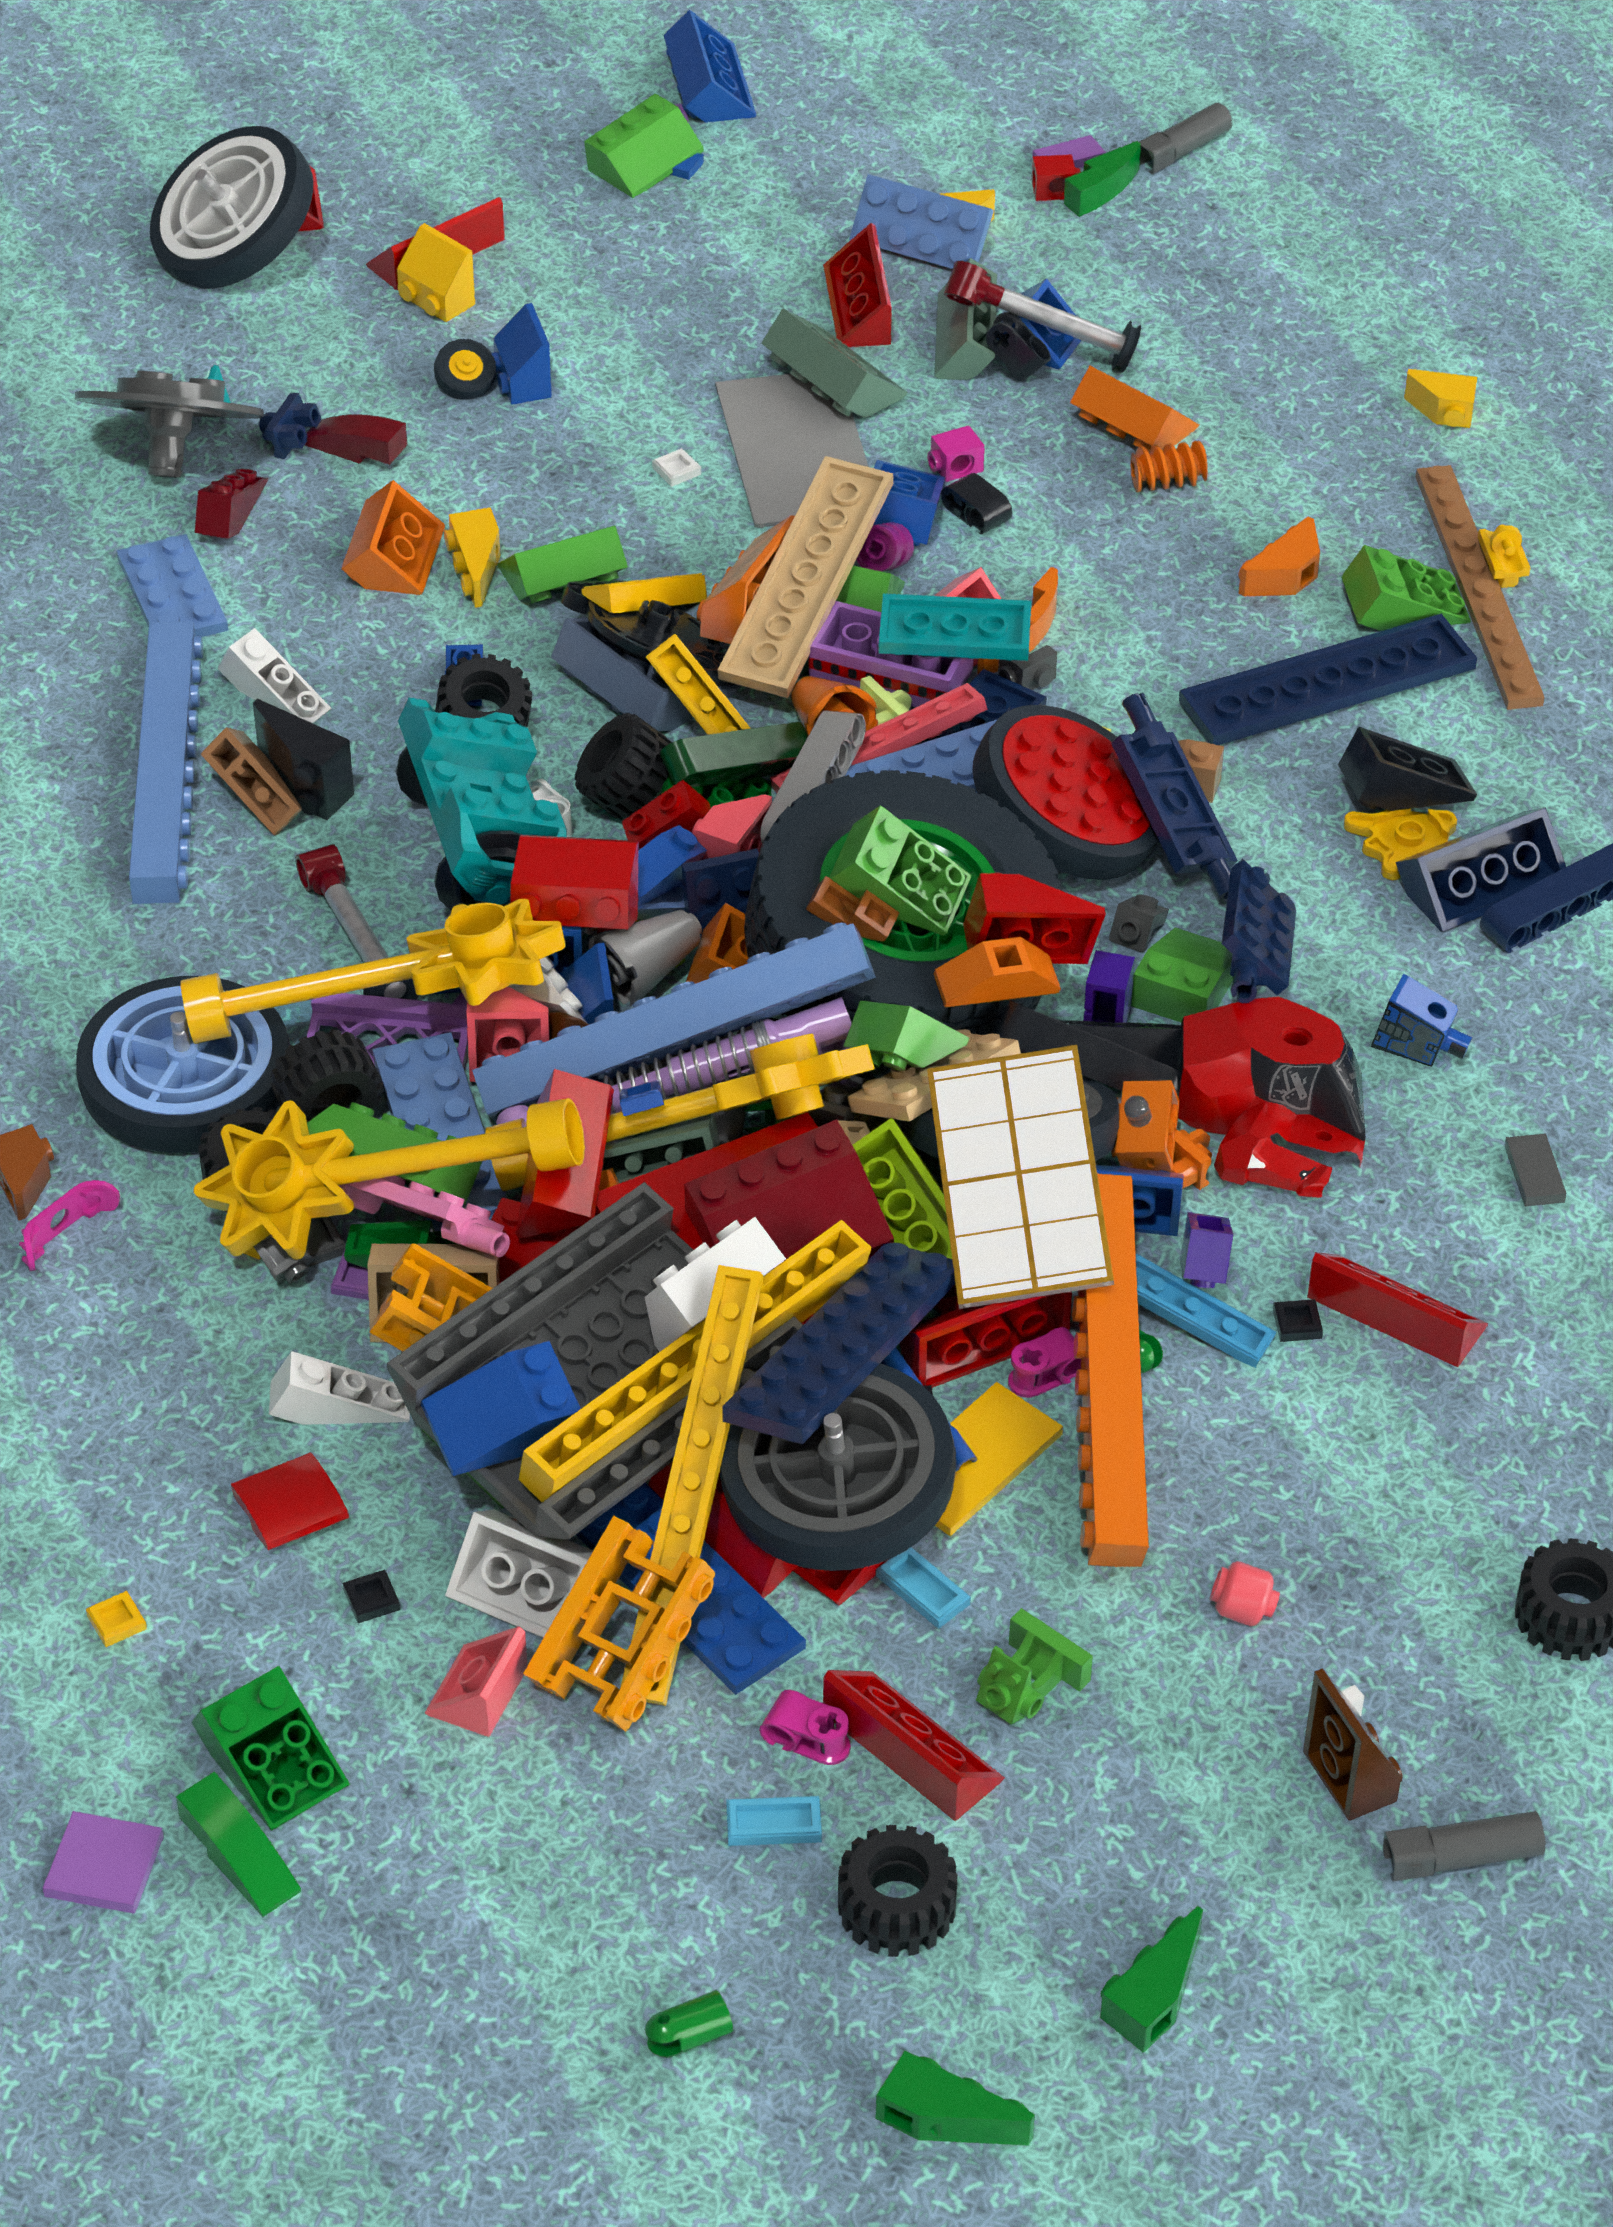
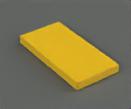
[935,1382,1063,1536]

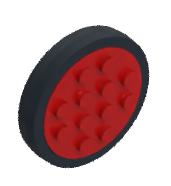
[972,705,1159,880]

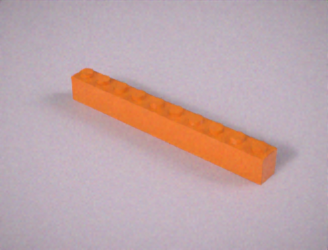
[1072,1174,1149,1567]

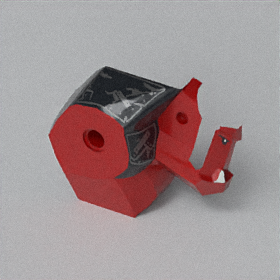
[1178,996,1366,1198]

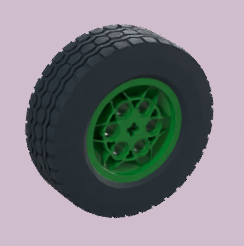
[744,770,1062,1067]

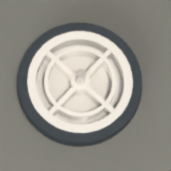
[150,126,313,289]

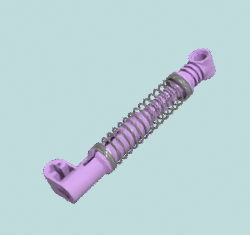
[496,997,852,1125]

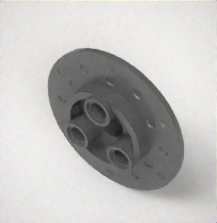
[75,371,264,478]

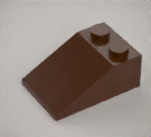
[1303,1668,1403,1821]

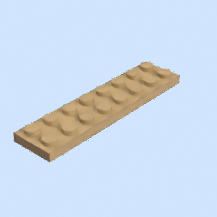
[718,456,894,698]

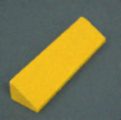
[581,573,707,613]
[646,634,751,735]

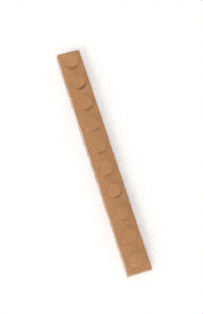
[1415,465,1545,710]

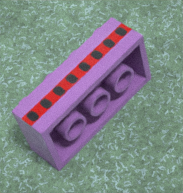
[809,601,973,707]

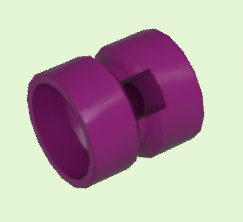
[856,522,914,572]

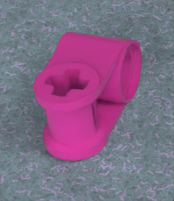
[1008,1327,1081,1398]
[759,1690,851,1765]

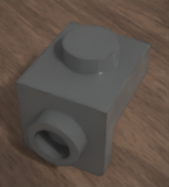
[998,645,1057,690]
[1109,894,1169,952]
[253,1235,315,1284]

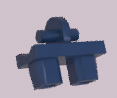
[258,393,321,459]

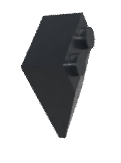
[253,698,354,820]
[1338,726,1477,811]

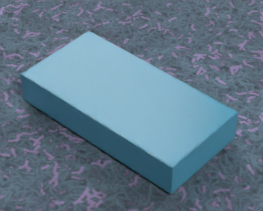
[876,1547,971,1629]
[726,1796,822,1846]

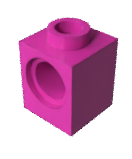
[927,425,985,482]

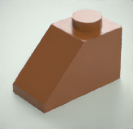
[0,1124,54,1221]

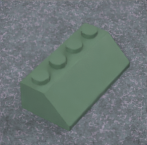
[761,308,908,418]

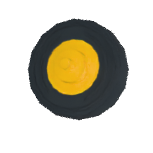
[434,339,496,399]

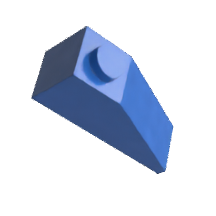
[638,825,707,907]

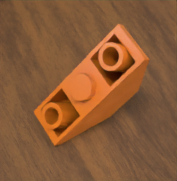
[1238,516,1320,596]
[933,937,1061,1007]

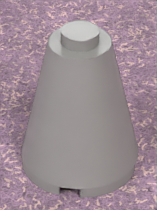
[588,910,702,1006]

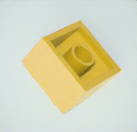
[397,223,475,322]

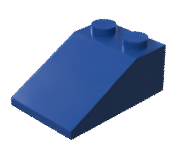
[873,460,945,546]
[421,1341,581,1477]

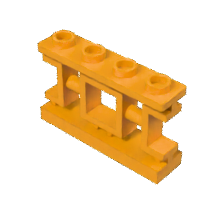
[369,1243,493,1351]
[523,1516,715,1731]

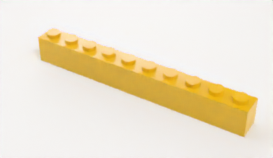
[518,1220,872,1502]

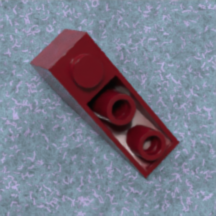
[194,469,268,539]

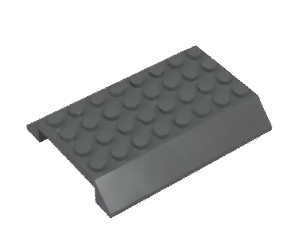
[387,1182,803,1540]

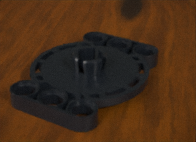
[561,581,736,686]

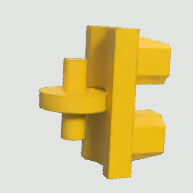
[1477,524,1531,588]

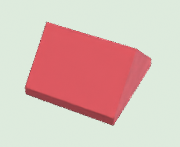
[425,1626,528,1737]

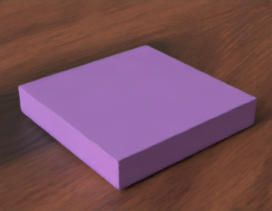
[43,1811,164,1914]

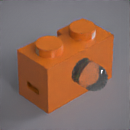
[1111,1080,1179,1172]

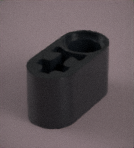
[941,473,1012,534]

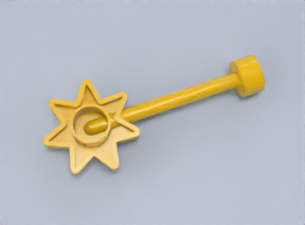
[181,899,566,1044]
[485,1034,875,1192]
[194,1098,585,1260]

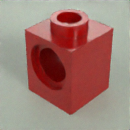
[1031,154,1081,201]

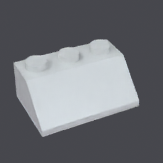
[645,1217,786,1352]
[445,1509,593,1638]

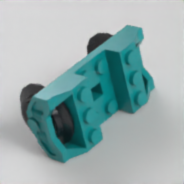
[396,697,567,911]

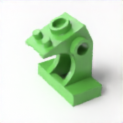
[976,1608,1093,1725]

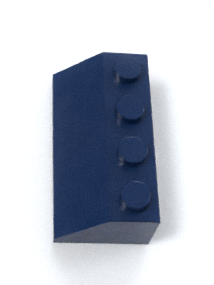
[1396,807,1566,932]

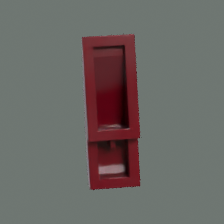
[304,414,407,465]

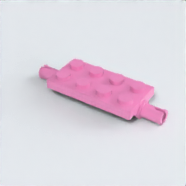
[338,1176,510,1257]

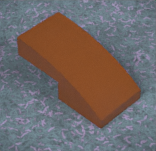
[806,876,899,942]

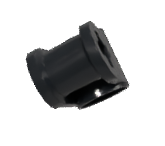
[986,312,1051,381]

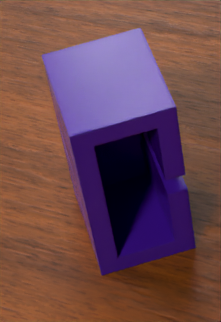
[1083,950,1135,1022]
[1180,1212,1234,1288]

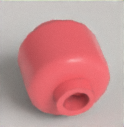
[1210,1561,1280,1626]

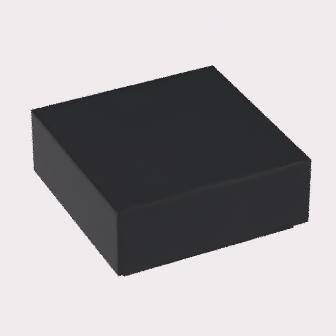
[1273,1299,1323,1342]
[343,1570,400,1623]

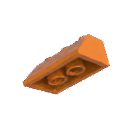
[1070,365,1199,453]
[341,480,445,595]

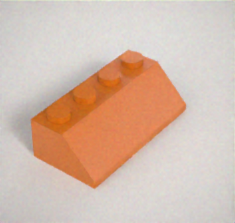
[697,515,795,644]

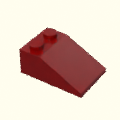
[963,873,1106,964]

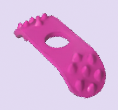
[19,1180,120,1271]

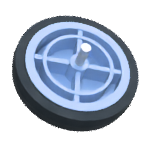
[76,976,290,1153]

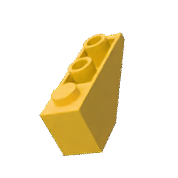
[444,507,500,608]

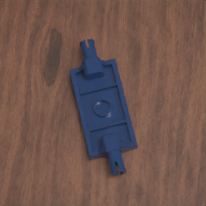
[1111,693,1238,900]
[1221,859,1296,1003]

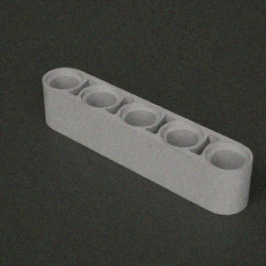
[761,710,866,844]

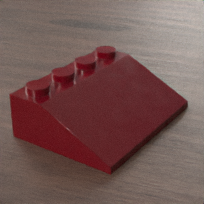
[684,1119,894,1273]

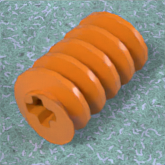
[1130,440,1208,493]

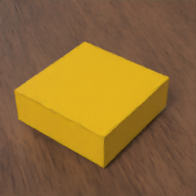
[86,1591,147,1647]

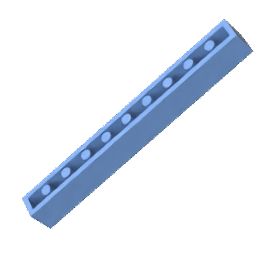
[129,621,203,904]
[472,923,876,1122]

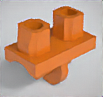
[1172,1129,1212,1190]

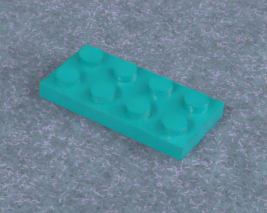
[878,593,1031,661]

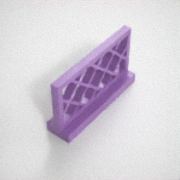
[307,993,468,1069]

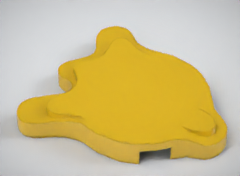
[1343,808,1457,880]

